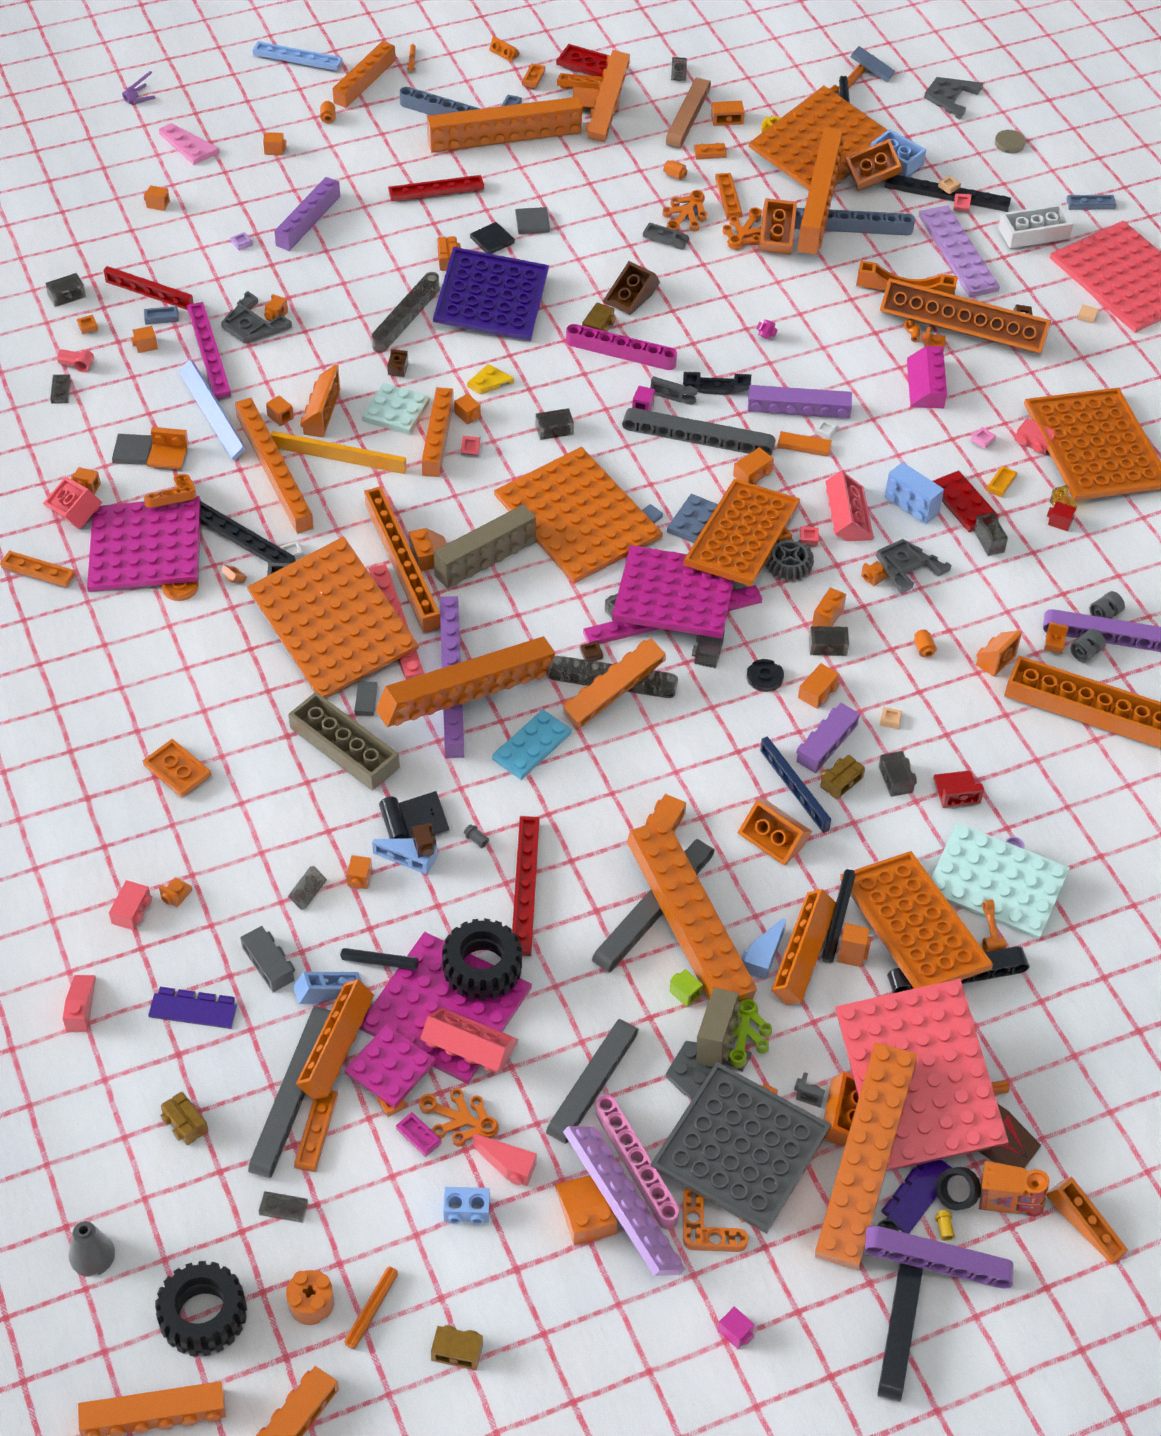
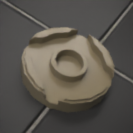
[995,130,1026,153]

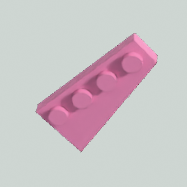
[159,123,220,165]

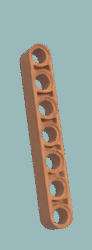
[666,77,711,148]

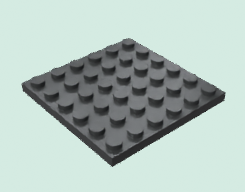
[651,1062,831,1234]

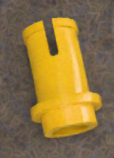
[935,1210,955,1241]

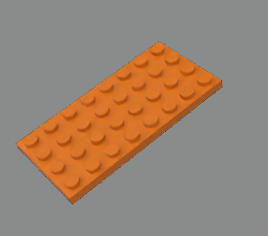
[683,479,800,586]
[840,851,993,989]

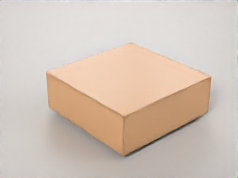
[938,176,961,194]
[1077,305,1098,323]
[880,707,902,729]

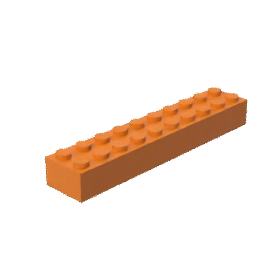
[427,97,582,153]
[797,127,845,255]
[880,278,1051,354]
[376,636,556,728]
[1004,655,1161,749]
[627,818,757,1002]
[815,1042,918,1271]

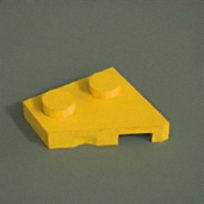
[467,364,514,394]

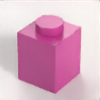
[632,386,655,411]
[717,1306,755,1349]

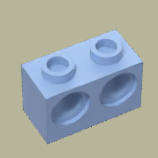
[443,1187,490,1224]

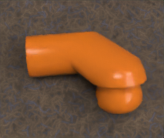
[904,320,920,342]

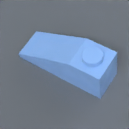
[372,838,438,875]
[741,918,786,980]
[293,972,362,1004]

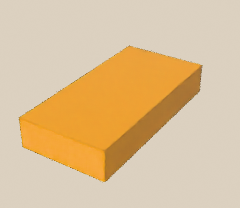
[986,466,1018,498]

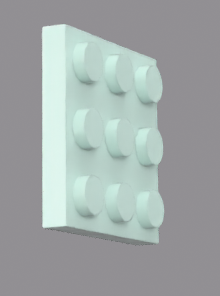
[362,383,430,435]

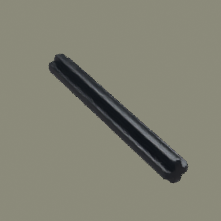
[822,869,856,963]

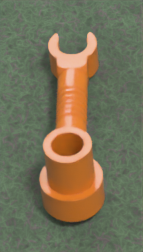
[982,899,1007,952]

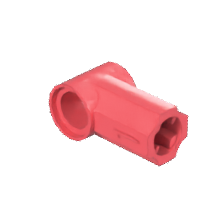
[57,349,94,372]

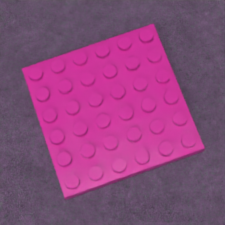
[87,496,201,592]
[612,545,734,638]
[359,931,532,1084]

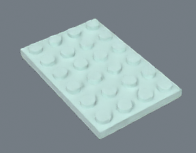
[931,822,1070,940]

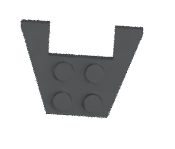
[924,77,984,120]
[221,291,292,343]
[876,539,952,594]
[666,1041,752,1100]

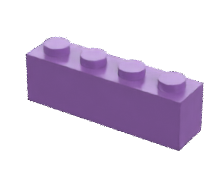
[796,703,860,773]

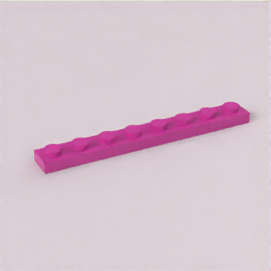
[187,302,231,399]

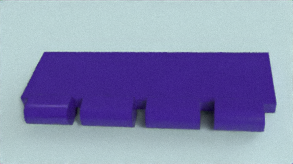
[148,986,237,1029]
[881,1160,952,1234]

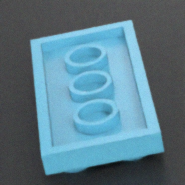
[492,709,572,780]

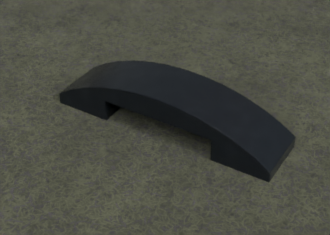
[683,372,752,395]

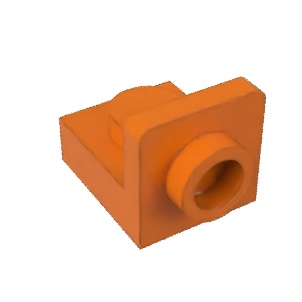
[921,326,946,352]
[861,561,888,586]
[159,877,192,907]

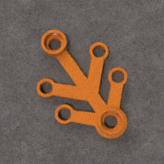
[662,190,707,231]
[722,207,762,250]
[419,1088,499,1147]

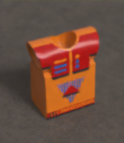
[979,1161,1050,1217]

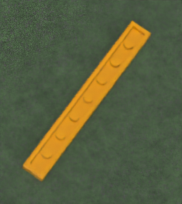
[271,431,407,474]

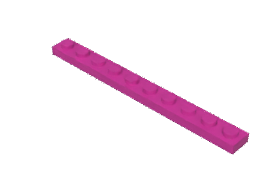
[583,585,762,644]

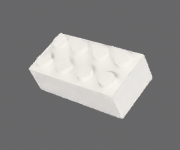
[999,204,1073,249]

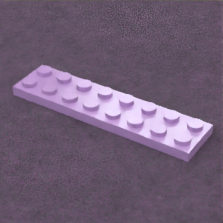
[918,205,1000,298]
[563,1126,686,1276]

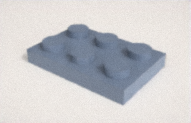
[667,493,718,543]

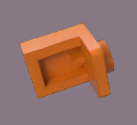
[1044,622,1068,654]

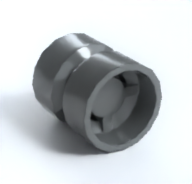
[1089,591,1125,619]
[1070,629,1106,663]

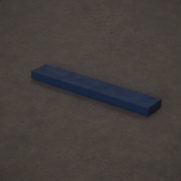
[760,736,832,833]

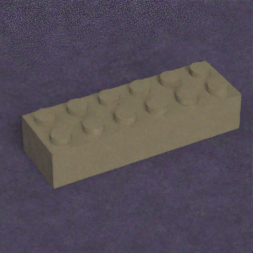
[434,504,536,589]
[288,692,400,791]

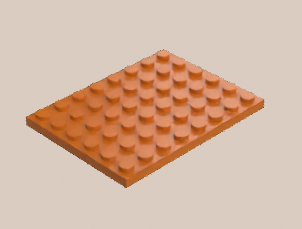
[748,85,887,190]
[1024,387,1161,501]
[494,446,663,584]
[247,536,419,699]

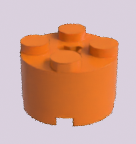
[286,1270,334,1325]

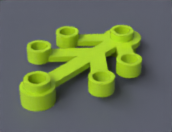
[729,999,772,1068]

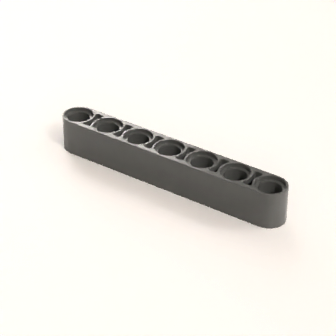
[546,1019,639,1144]

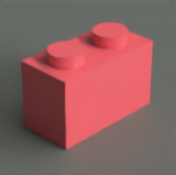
[1015,418,1058,455]
[109,880,152,930]

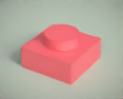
[954,194,971,212]
[461,436,481,455]
[800,526,819,546]

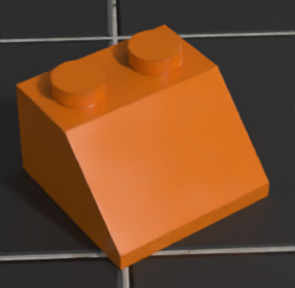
[409,528,447,572]
[976,630,1022,677]

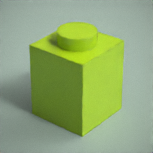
[669,969,703,1007]

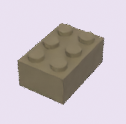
[696,988,741,1067]

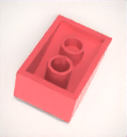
[43,477,102,529]

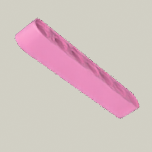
[596,1095,679,1230]

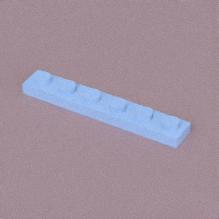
[253,41,343,71]

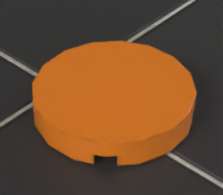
[161,581,199,601]

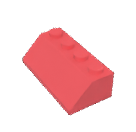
[825,470,874,541]
[420,1007,519,1072]

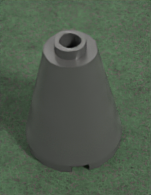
[69,1221,115,1277]

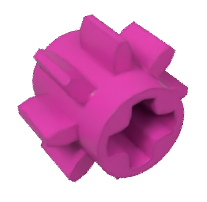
[756,319,778,340]

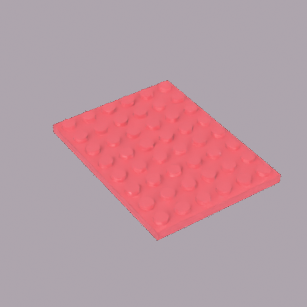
[1050,220,1161,333]
[835,979,1009,1172]

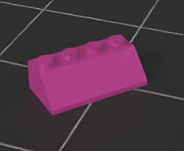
[907,346,947,409]

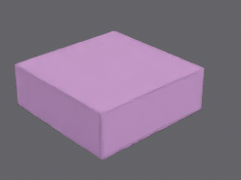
[230,232,253,251]

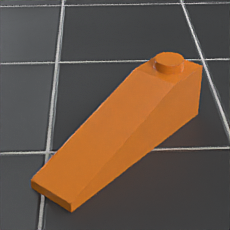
[1047,1177,1128,1264]

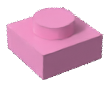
[971,427,996,449]

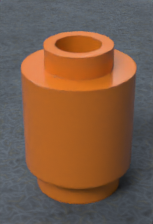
[320,101,336,123]
[663,160,688,180]
[914,629,937,657]

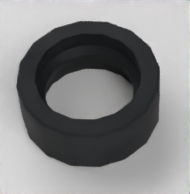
[936,1167,981,1211]

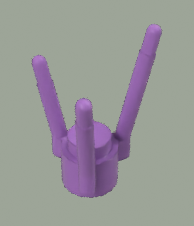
[122,71,155,104]

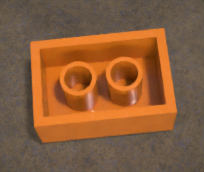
[846,139,902,191]
[758,198,797,254]

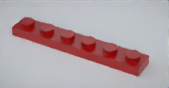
[388,175,484,202]
[103,266,194,310]

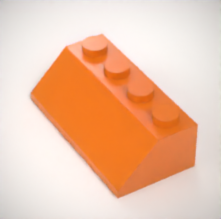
[300,365,341,437]

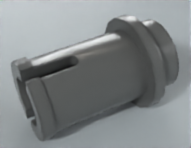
[464,824,489,849]

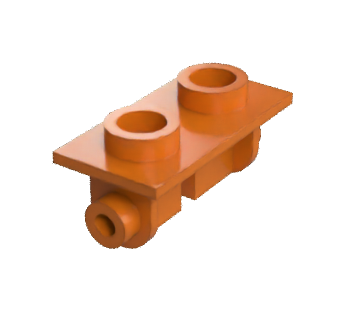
[489,36,520,62]

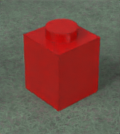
[1047,501,1076,532]

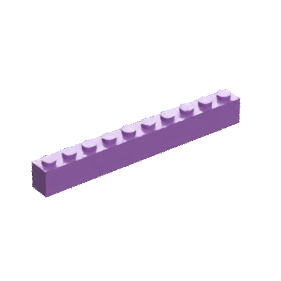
[440,596,464,758]

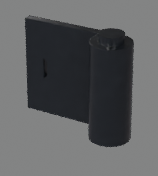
[379,791,450,839]

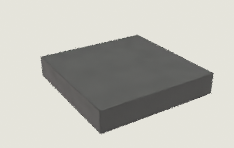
[515,207,550,234]
[112,434,153,465]

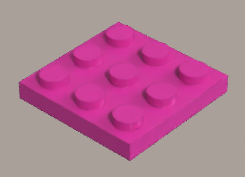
[344,1025,436,1109]

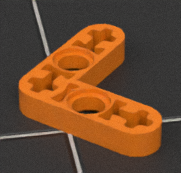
[144,474,197,508]
[683,1188,749,1252]

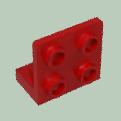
[933,770,984,808]

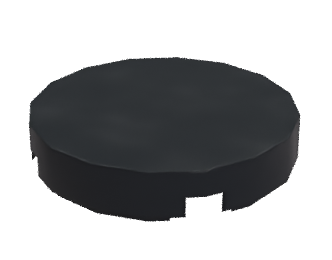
[746,659,784,692]

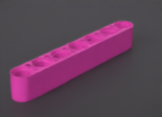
[566,324,677,370]

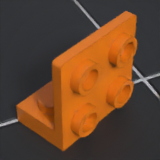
[147,427,189,470]

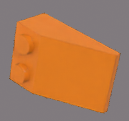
[555,1175,618,1245]

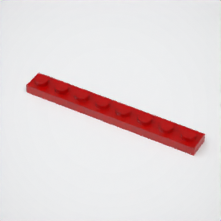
[512,816,540,956]

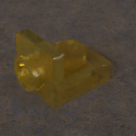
[1049,485,1077,508]

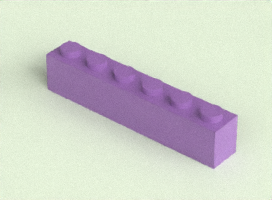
[274,177,341,251]
[748,385,852,418]

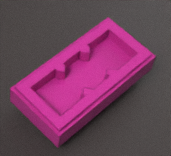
[396,1112,442,1157]

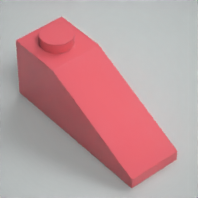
[62,975,96,1032]
[473,1133,537,1186]

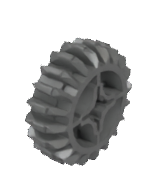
[765,538,814,582]

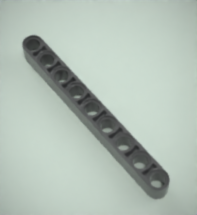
[622,408,776,456]
[592,839,715,973]
[248,1006,331,1178]

